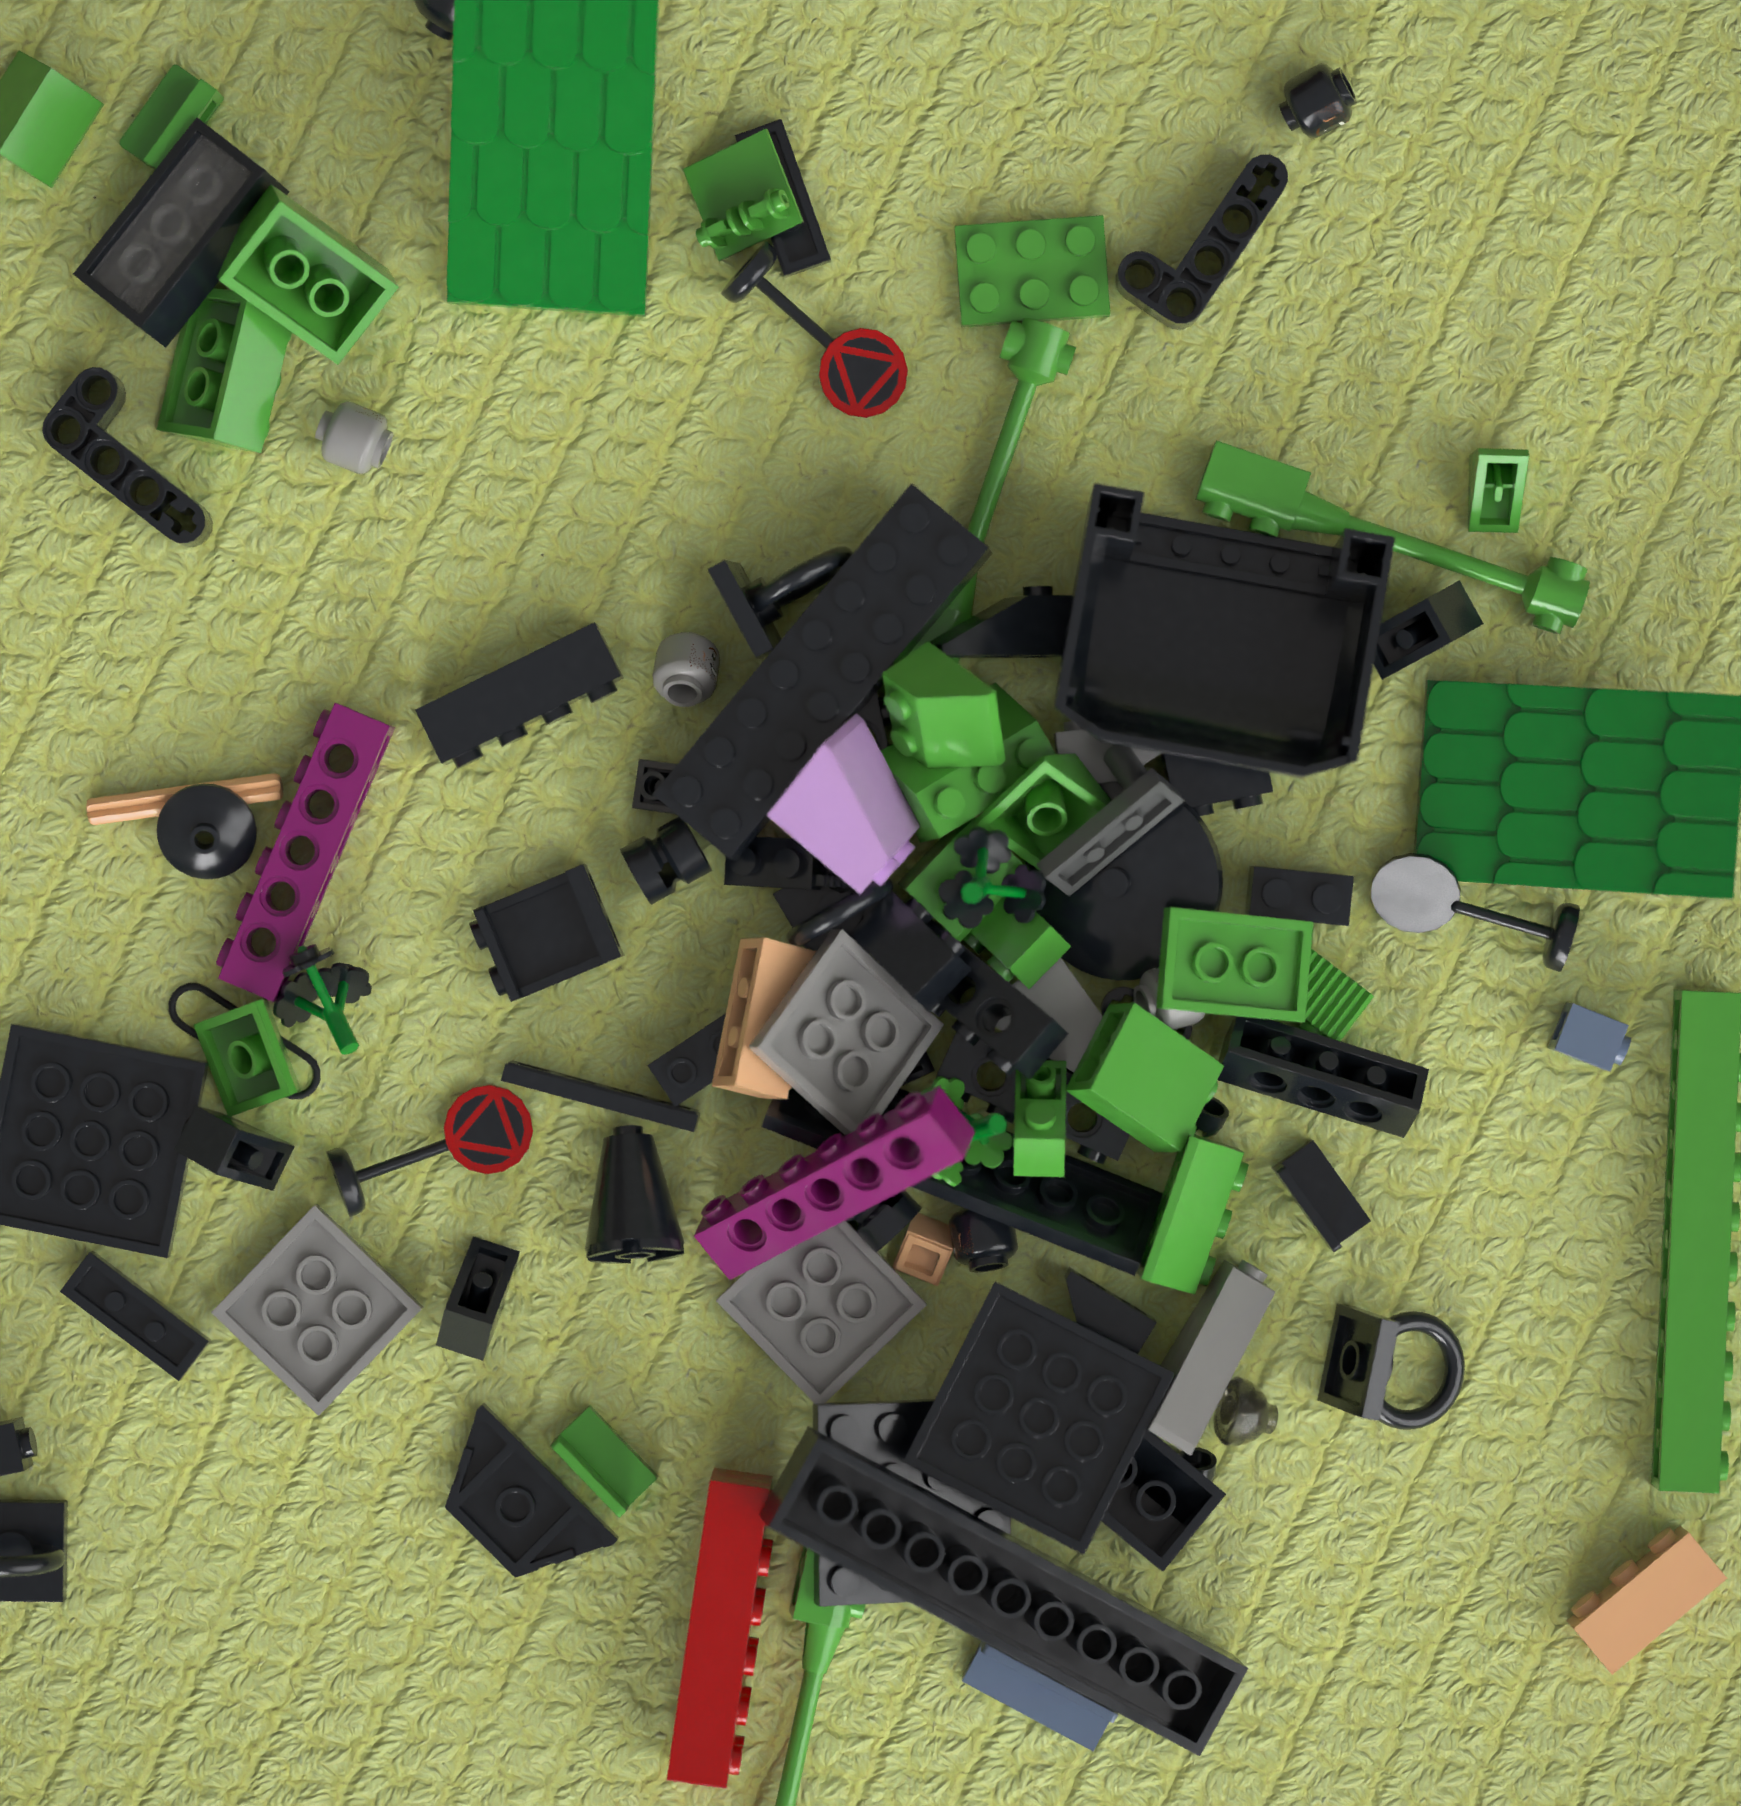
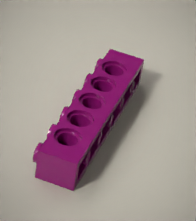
[216,703,395,1002]
[694,1086,975,1280]

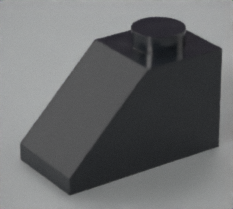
[1374,580,1484,680]
[174,1105,295,1191]
[436,1236,520,1361]
[1064,1267,1157,1354]

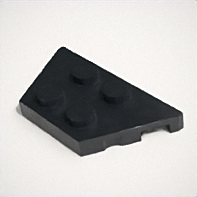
[445,1403,619,1578]

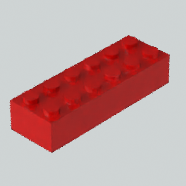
[666,1468,773,1789]

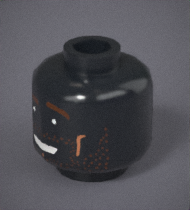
[1279,63,1357,139]
[949,1208,1018,1273]

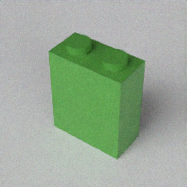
[1065,1003,1224,1152]

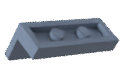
[962,1641,1118,1751]

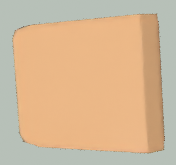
[892,1213,953,1286]

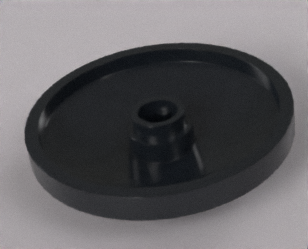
[1025,781,1223,980]

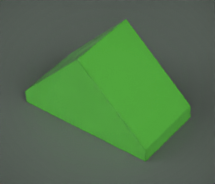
[1468,448,1529,533]

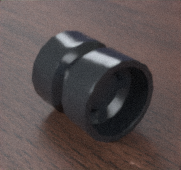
[620,816,712,905]
[845,1190,922,1252]

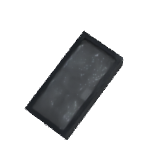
[73,118,289,348]

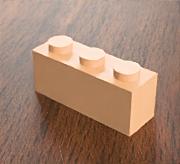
[712,937,816,1099]
[1567,1526,1727,1675]

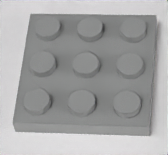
[749,929,944,1135]
[211,1204,424,1416]
[716,1221,927,1403]

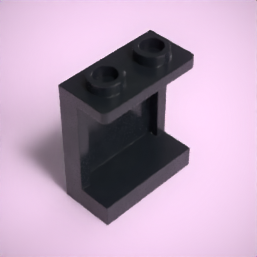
[469,864,625,1002]

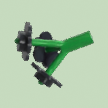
[938,827,1046,929]
[273,944,372,1055]

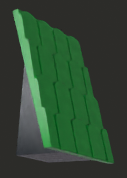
[447,0,659,317]
[1414,680,1741,899]

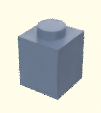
[1548,1002,1631,1072]

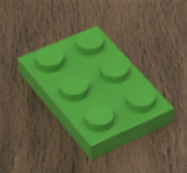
[954,215,1110,327]
[1156,907,1314,1022]

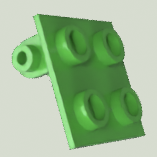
[683,129,804,261]

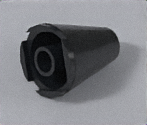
[585,1125,684,1264]

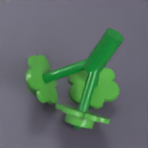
[921,1076,1013,1186]

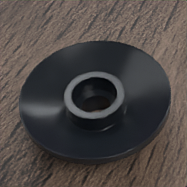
[157,784,257,879]

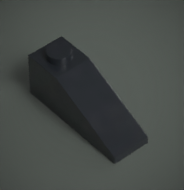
[929,586,1072,658]

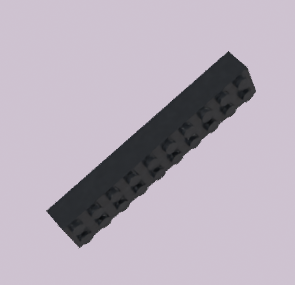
[759,1426,1249,1756]

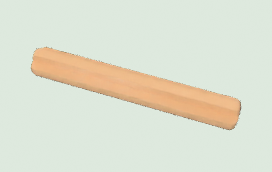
[86,773,283,825]

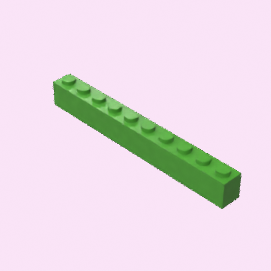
[1651,989,1741,1493]

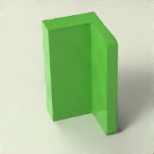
[119,65,224,170]
[550,1405,658,1518]

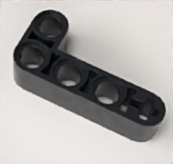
[1116,155,1288,330]
[42,367,213,547]

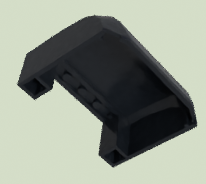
[1054,483,1395,778]

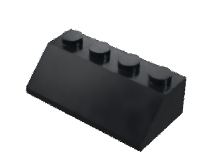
[1101,1429,1226,1572]

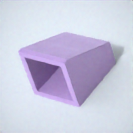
[767,713,920,894]

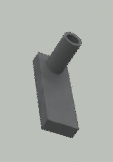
[1036,744,1184,896]

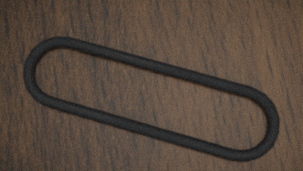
[169,983,320,1099]

